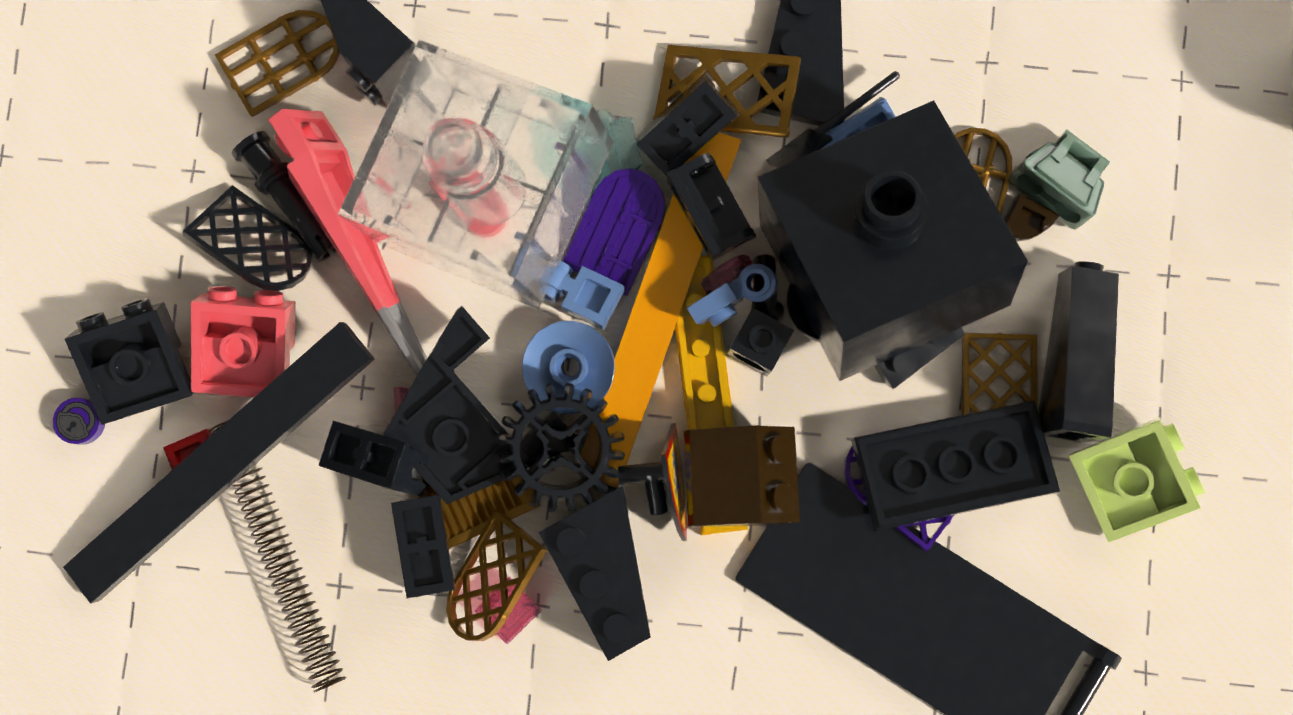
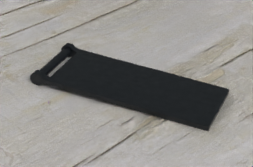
[735,463,1122,715]

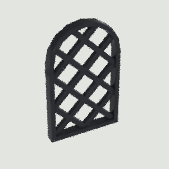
[183,185,312,291]

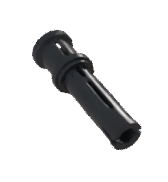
[231,131,336,262]

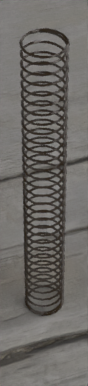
[209,421,347,693]

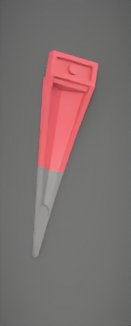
[268,109,427,376]

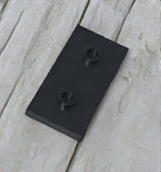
[851,400,1060,532]

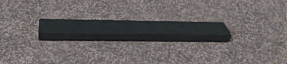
[63,322,375,604]

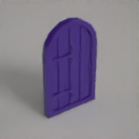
[563,168,666,296]

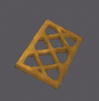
[653,45,801,138]

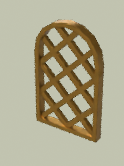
[961,333,1038,415]
[446,510,547,641]

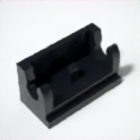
[636,73,737,177]
[667,153,756,262]
[318,420,430,497]
[391,494,455,599]

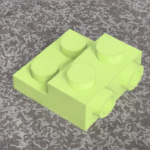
[1069,417,1205,543]

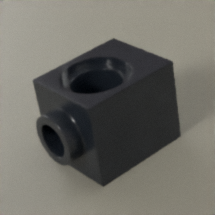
[727,308,794,377]

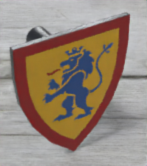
[618,423,687,541]

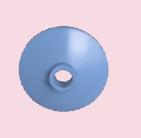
[522,321,615,414]

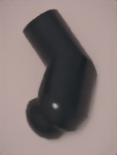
[751,254,784,322]

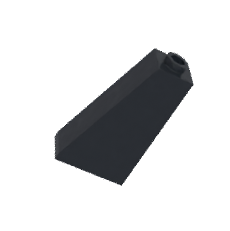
[1038,261,1119,443]

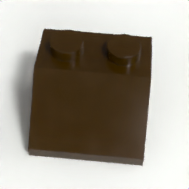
[684,425,800,527]

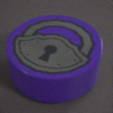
[53,398,105,445]

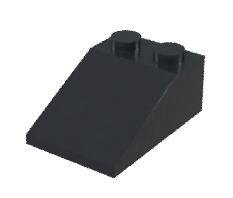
[321,0,429,111]

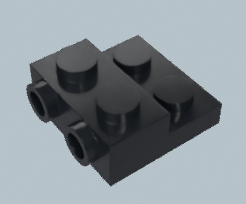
[64,298,194,425]

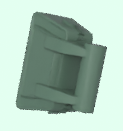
[1009,129,1110,230]

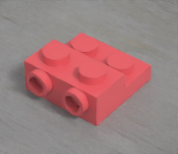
[191,286,296,398]

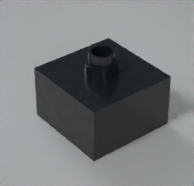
[757,100,1028,381]

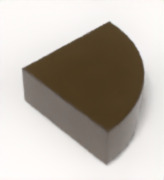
[1004,194,1059,242]

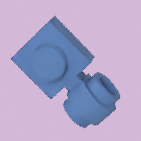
[532,257,625,330]
[687,264,778,327]

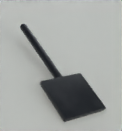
[766,71,900,168]

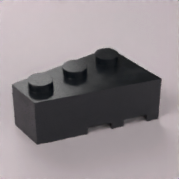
[538,486,651,661]

